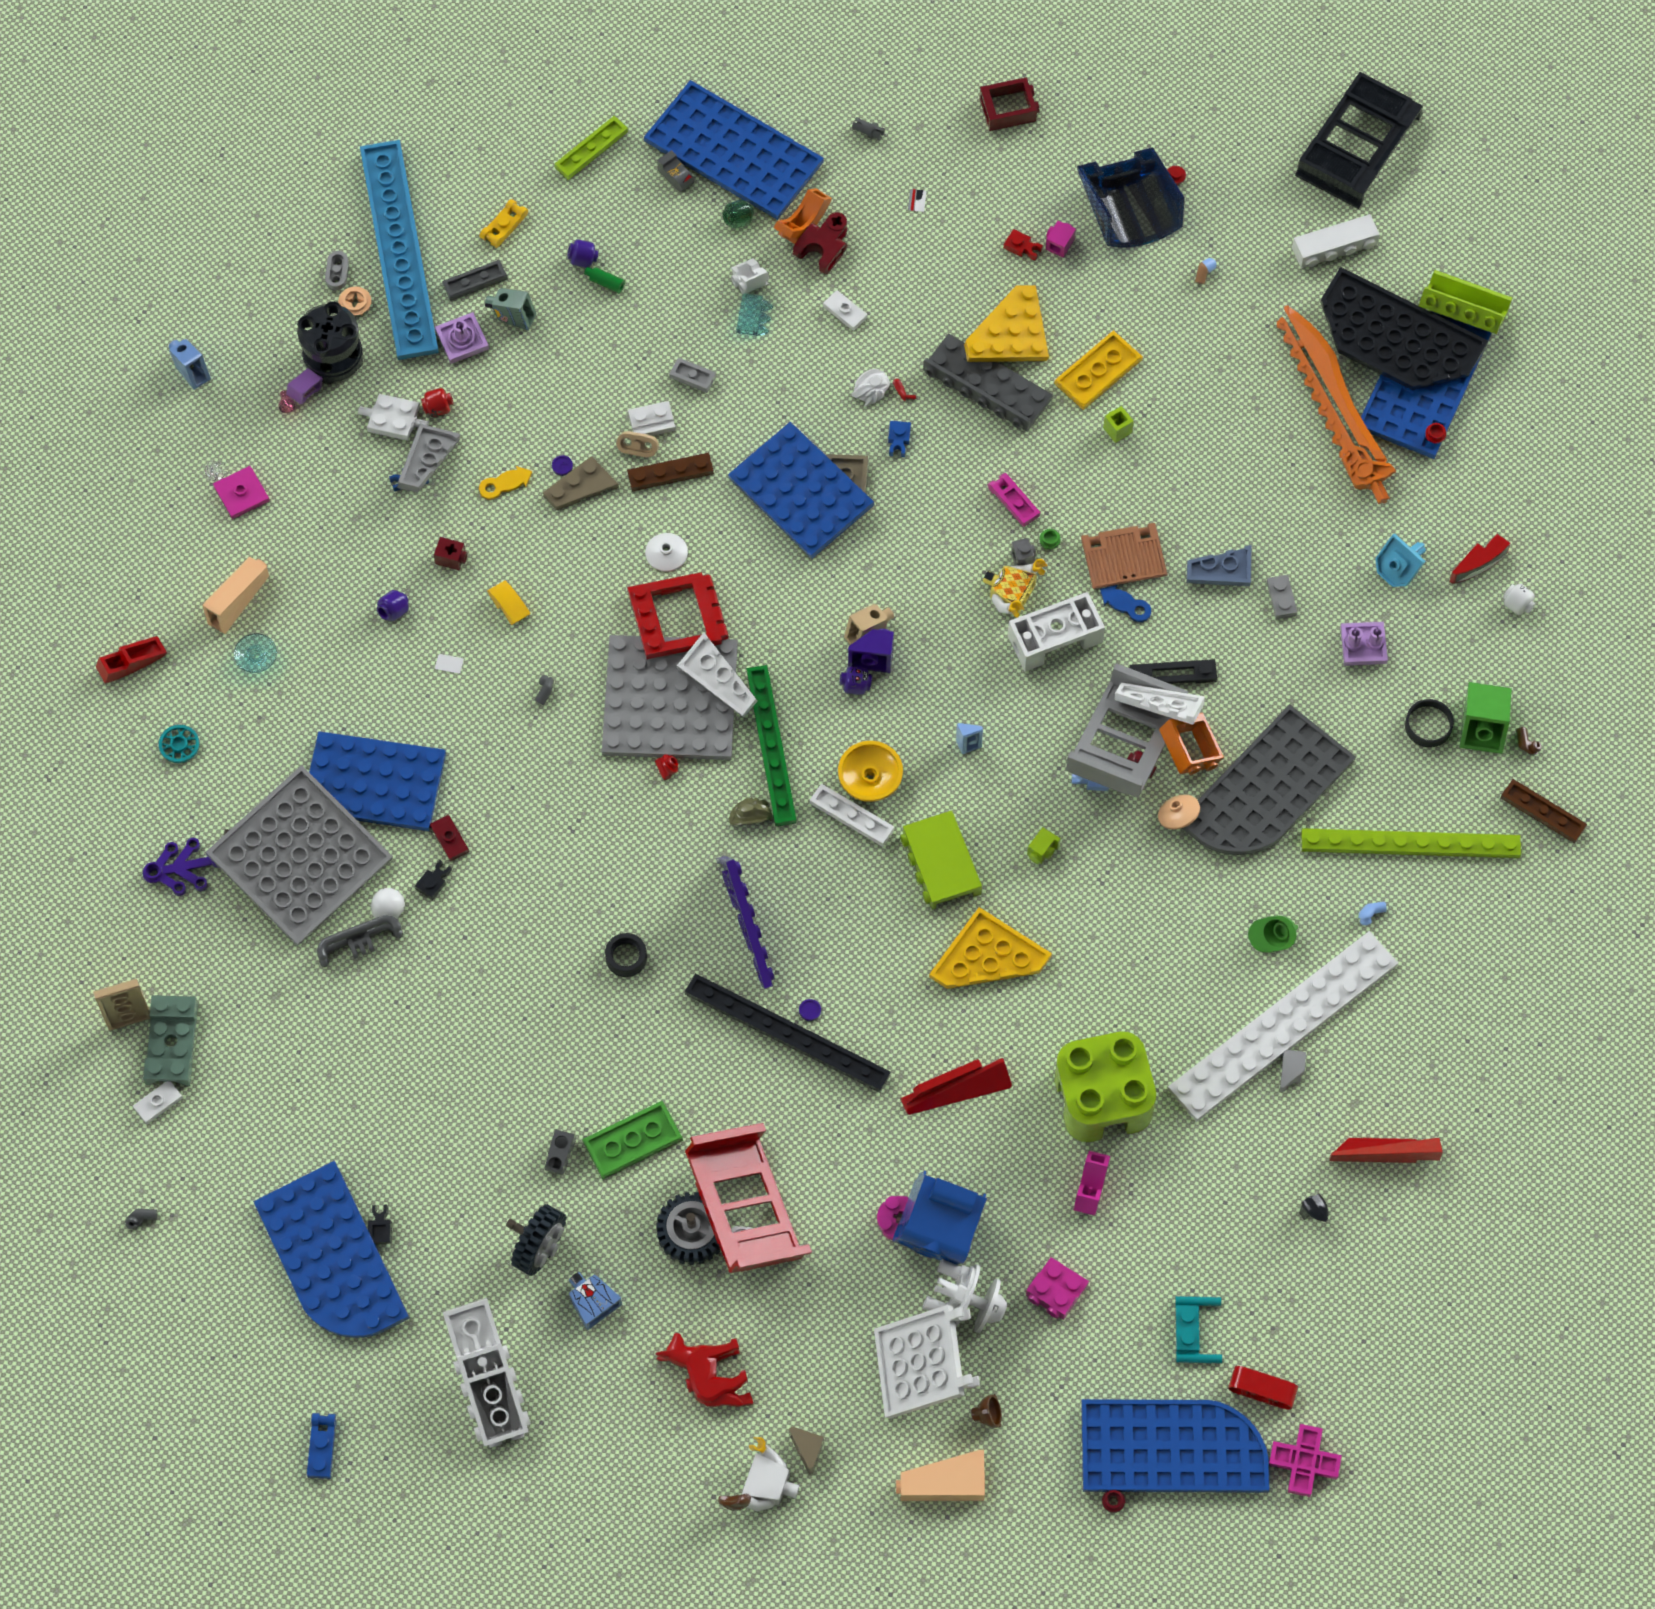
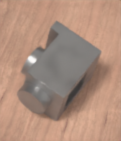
[1011,538,1036,566]

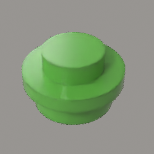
[1039,529,1061,550]

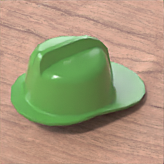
[1248,915,1298,952]

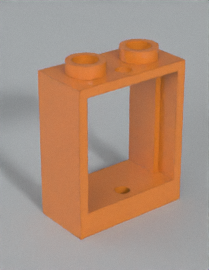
[1159,712,1224,775]

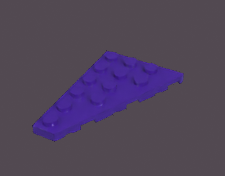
[716,856,775,989]

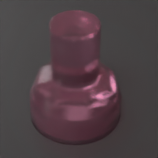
[278,390,296,413]

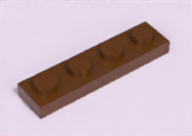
[627,452,714,492]
[1500,779,1587,844]

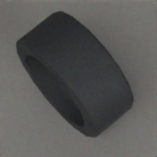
[605,933,647,977]

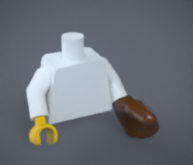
[718,1437,800,1512]

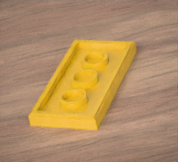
[1054,330,1143,410]

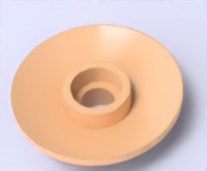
[1158,795,1200,829]

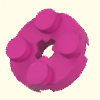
[877,1196,909,1240]

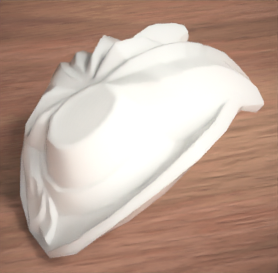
[851,369,890,407]

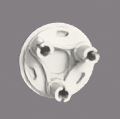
[922,1259,1007,1333]

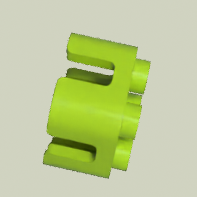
[1054,1031,1156,1142]

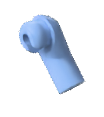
[1358,901,1387,925]

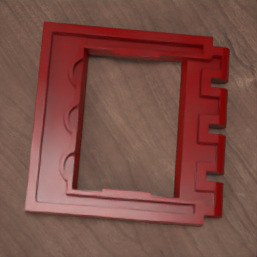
[627,572,729,660]

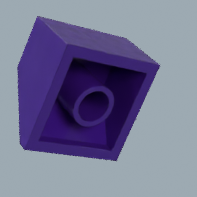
[848,628,894,673]

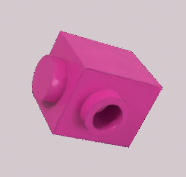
[1045,221,1076,258]

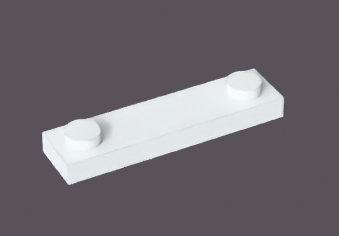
[810,784,895,847]

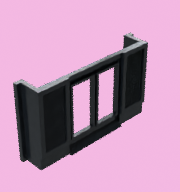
[1295,72,1423,209]

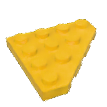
[964,285,1049,362]
[929,907,1052,989]

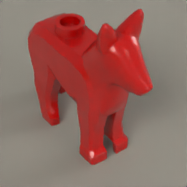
[655,1333,754,1407]

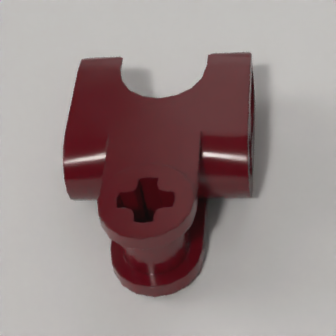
[792,212,847,275]

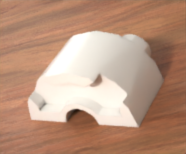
[731,258,769,294]

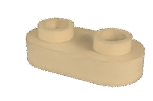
[616,431,659,457]

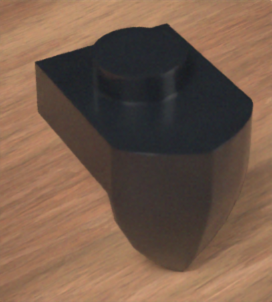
[1299,1193,1329,1222]

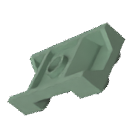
[143,995,198,1086]

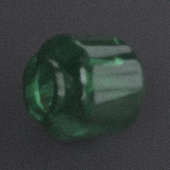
[722,199,754,229]

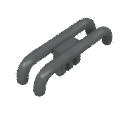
[317,915,403,967]

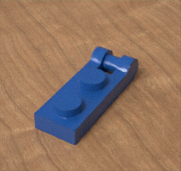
[307,1413,336,1479]

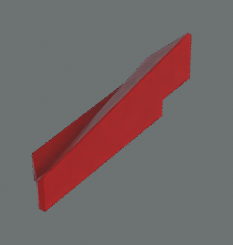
[900,1058,1012,1115]
[1329,1138,1443,1163]

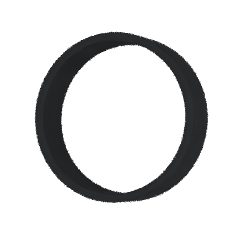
[1405,699,1454,747]

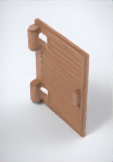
[1081,523,1168,589]

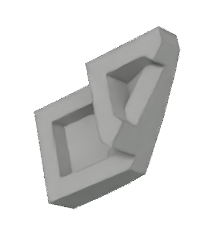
[1280,1050,1306,1092]

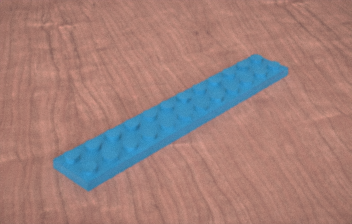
[360,140,439,360]

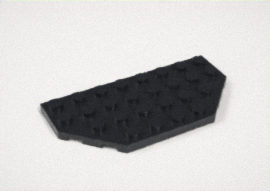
[1320,267,1488,390]

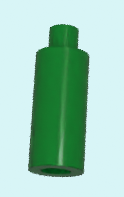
[584,267,625,294]

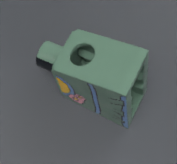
[485,288,537,330]

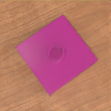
[213,466,270,519]

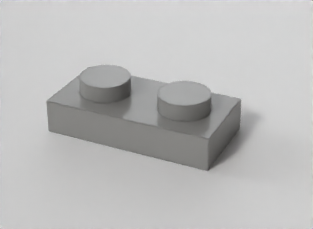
[669,357,716,393]
[1266,575,1297,619]

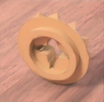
[338,286,372,317]

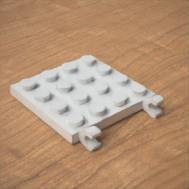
[874,1305,980,1419]

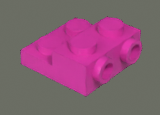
[1026,1257,1089,1320]

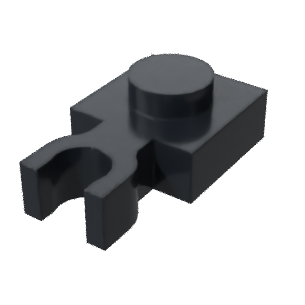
[415,860,452,901]
[368,1204,392,1245]

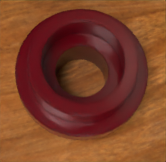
[1102,1490,1125,1513]

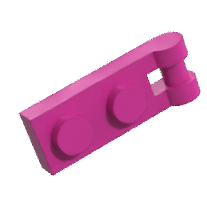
[987,473,1040,528]

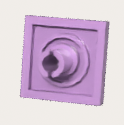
[435,312,489,364]

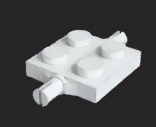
[358,394,429,441]

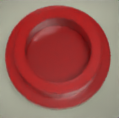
[1166,166,1186,186]
[1425,423,1446,444]

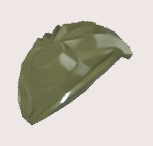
[729,797,773,825]

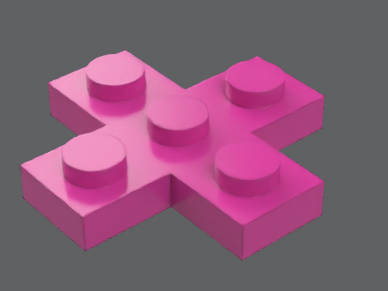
[1269,1424,1342,1497]

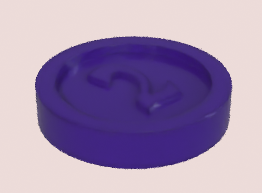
[552,455,573,476]
[799,999,821,1021]

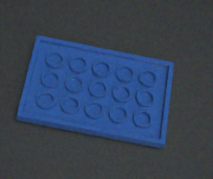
[728,422,875,559]
[309,731,446,832]

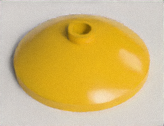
[838,741,903,802]

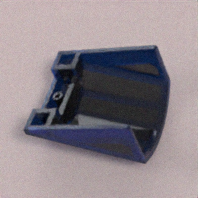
[1077,147,1185,248]

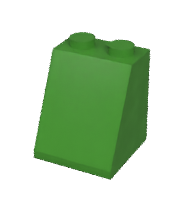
[1459,682,1512,754]

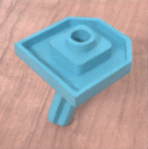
[1375,534,1426,587]

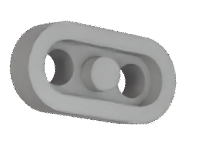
[325,251,349,291]

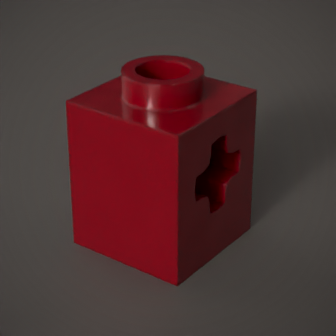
[433,537,468,571]

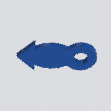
[1100,585,1151,622]

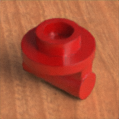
[655,754,678,780]

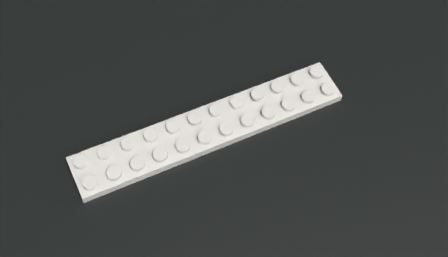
[1167,931,1398,1122]

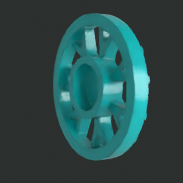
[159,725,200,763]

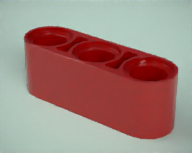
[1228,1366,1298,1410]

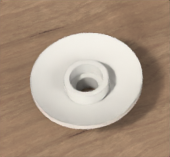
[645,533,688,572]

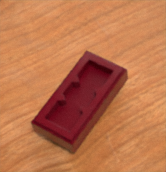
[430,814,469,862]

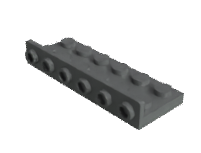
[923,333,1053,432]

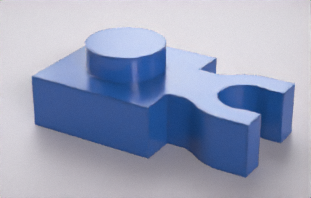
[888,421,911,457]

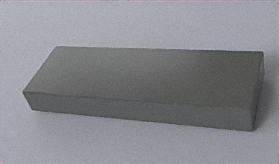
[442,259,508,301]

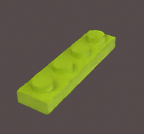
[554,116,628,180]

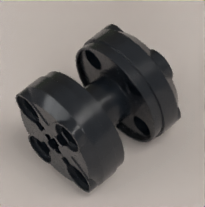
[297,301,363,384]

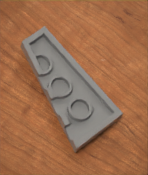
[397,424,460,493]

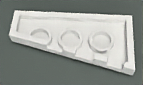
[677,633,757,717]
[1115,682,1205,725]

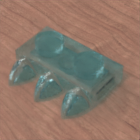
[736,294,774,336]

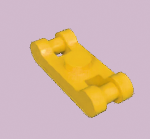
[479,199,528,248]

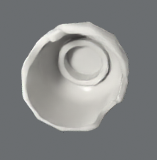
[371,888,405,919]

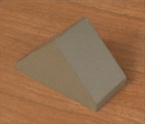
[789,1427,824,1475]

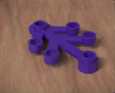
[142,837,219,896]

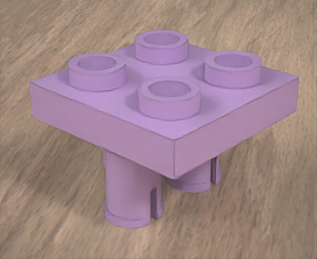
[1340,622,1388,666]

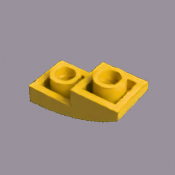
[487,580,531,625]

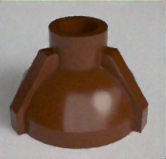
[971,1394,1002,1428]

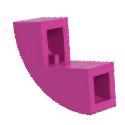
[1073,1151,1111,1216]

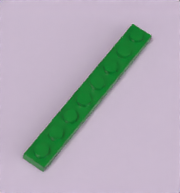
[746,665,797,827]

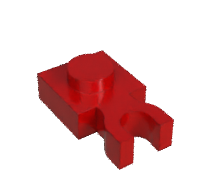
[1003,229,1043,261]

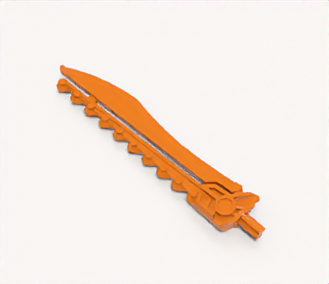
[1277,305,1396,504]

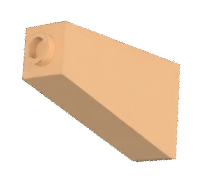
[202,556,269,634]
[896,1450,985,1501]

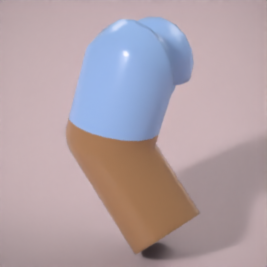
[1195,258,1217,284]

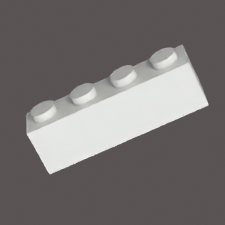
[1292,214,1380,268]

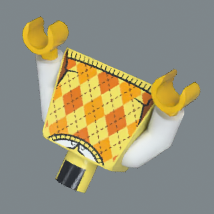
[983,558,1048,618]

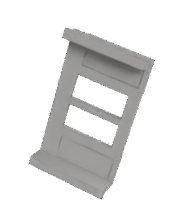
[1065,663,1188,798]

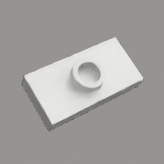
[823,290,867,331]
[133,1081,183,1125]

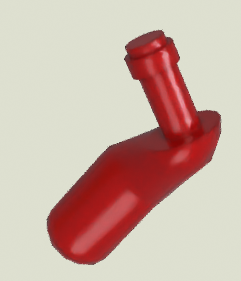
[893,378,916,401]

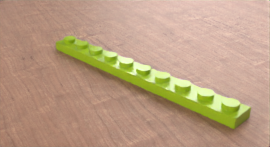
[1301,828,1521,858]

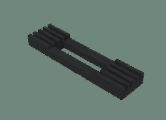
[1129,659,1217,684]

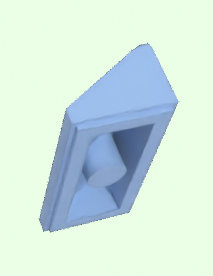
[956,723,983,754]

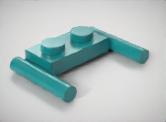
[1175,1296,1222,1364]

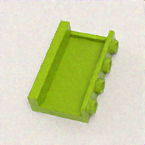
[1418,270,1513,334]
[900,810,982,910]

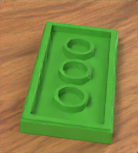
[582,1100,683,1180]

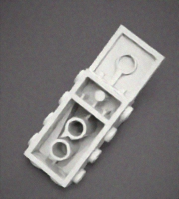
[443,1298,531,1448]

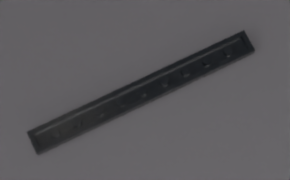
[685,973,891,1093]

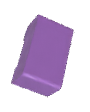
[286,368,323,405]

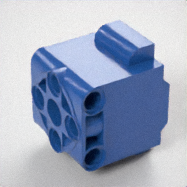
[893,1171,987,1265]

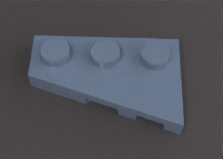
[1186,545,1252,586]

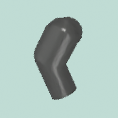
[534,675,554,706]
[125,1208,158,1230]

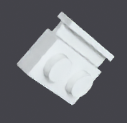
[628,401,676,436]

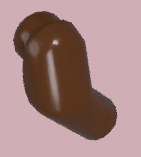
[1516,727,1542,755]

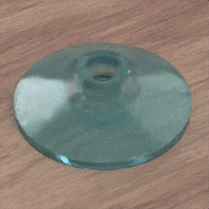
[234,633,277,673]

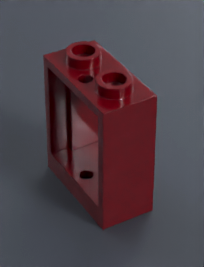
[979,77,1040,131]

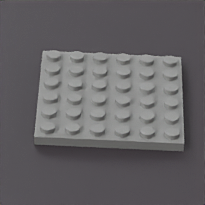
[602,635,738,760]
[206,765,393,946]

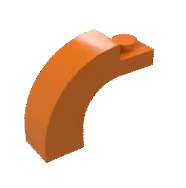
[774,188,832,244]

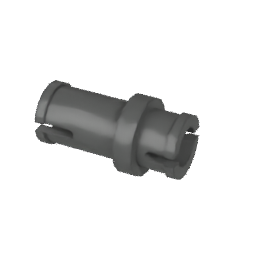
[852,117,885,141]

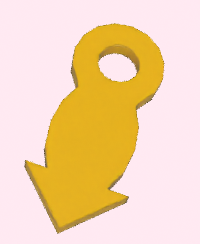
[479,466,532,500]

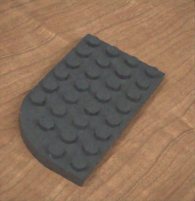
[1182,704,1356,855]

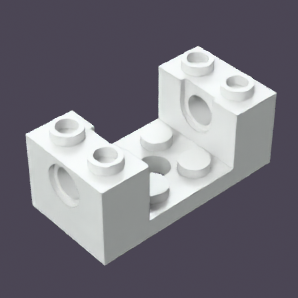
[1008,592,1105,672]

